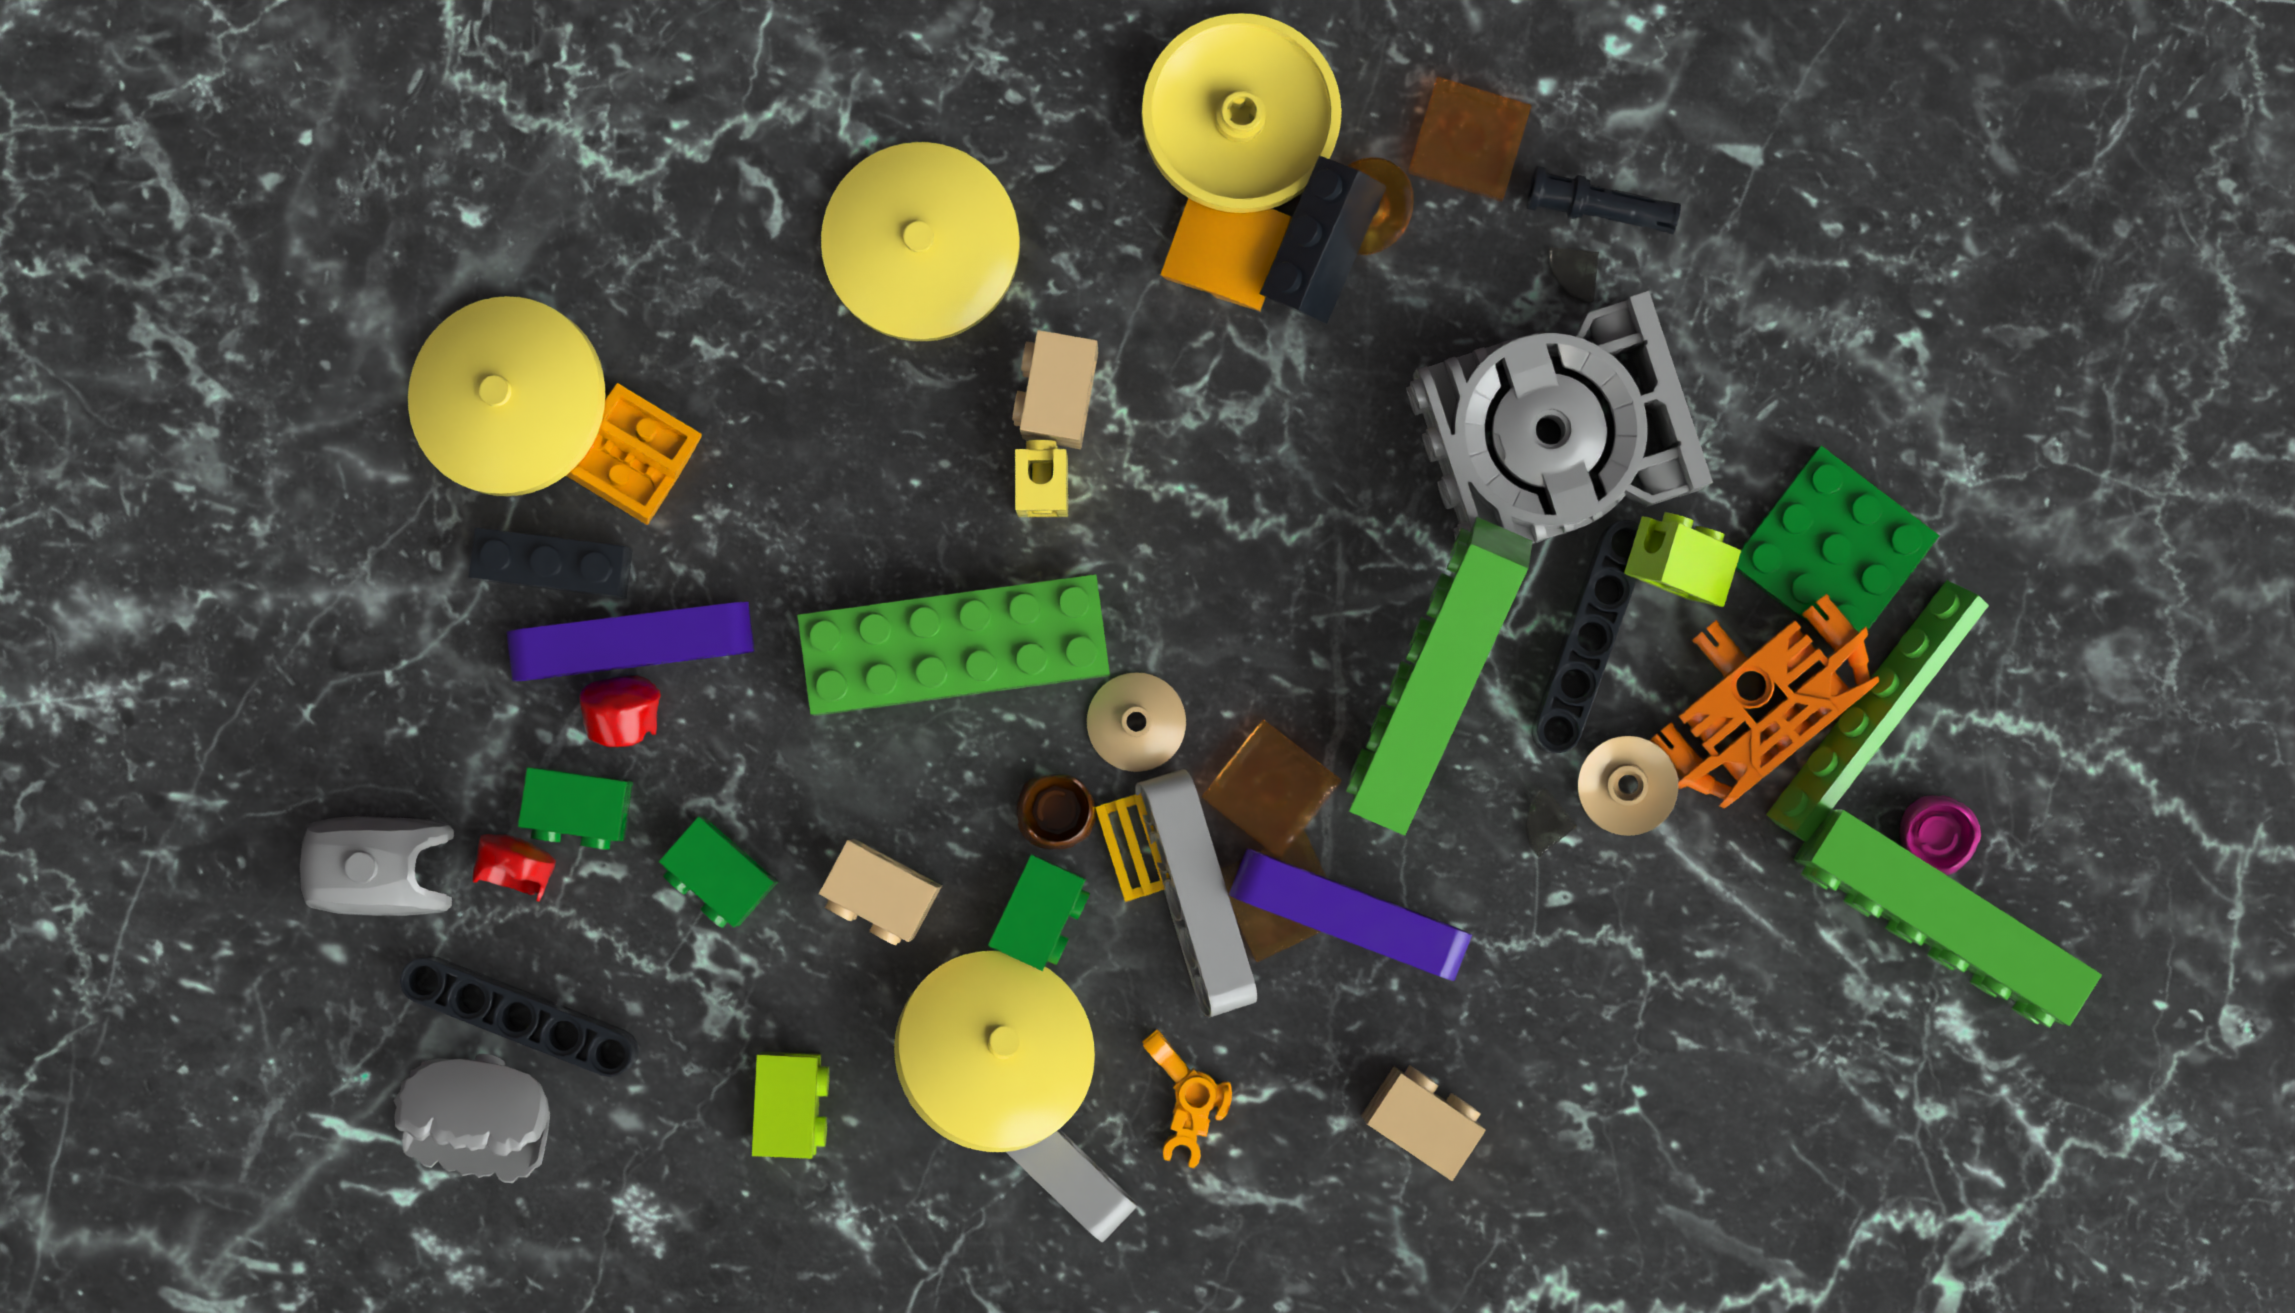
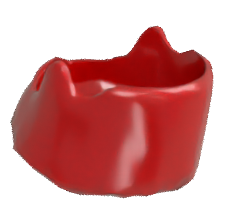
[579,676,661,747]
[472,834,556,902]

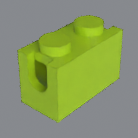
[1624,512,1741,607]
[752,1052,829,1159]

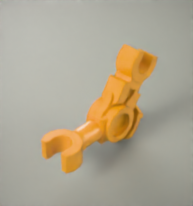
[1142,1029,1232,1168]

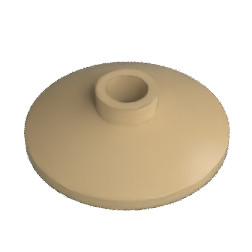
[1087,673,1186,772]
[1578,736,1679,836]

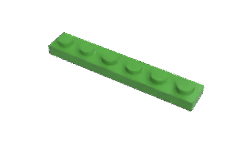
[1766,580,1989,843]

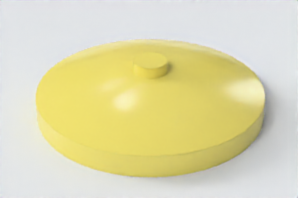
[1142,13,1341,213]
[821,142,1020,341]
[408,296,606,496]
[894,951,1095,1152]

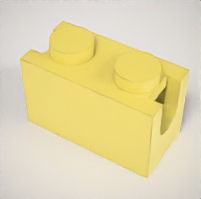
[1015,440,1068,517]

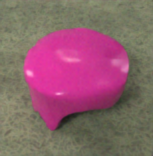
[1899,795,1981,875]

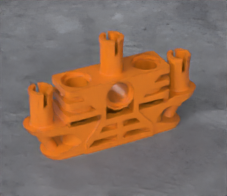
[1650,594,1880,808]

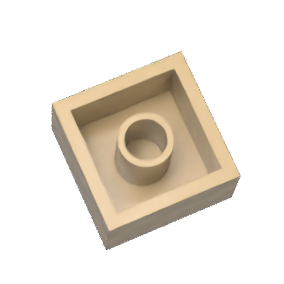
[1012,330,1098,449]
[819,839,942,945]
[1361,1065,1486,1181]

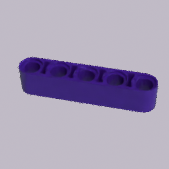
[506,602,755,682]
[1229,848,1472,981]

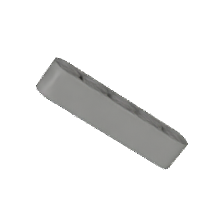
[1135,769,1257,1018]
[1006,1129,1137,1242]

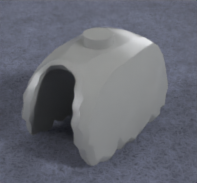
[300,816,454,916]
[393,1054,550,1183]

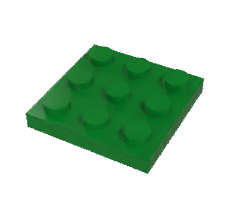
[1735,446,1940,633]

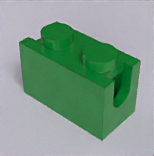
[518,767,633,850]
[659,816,779,928]
[988,854,1090,971]

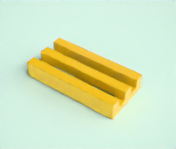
[1095,793,1170,902]

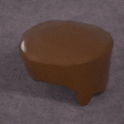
[1017,774,1097,850]

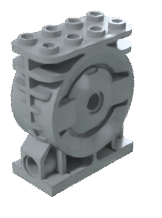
[1406,291,1713,544]

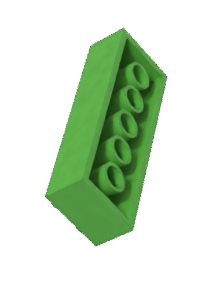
[1346,517,1533,836]
[797,574,1110,716]
[1793,810,2102,1028]

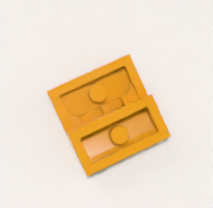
[1160,198,1292,311]
[566,383,702,525]

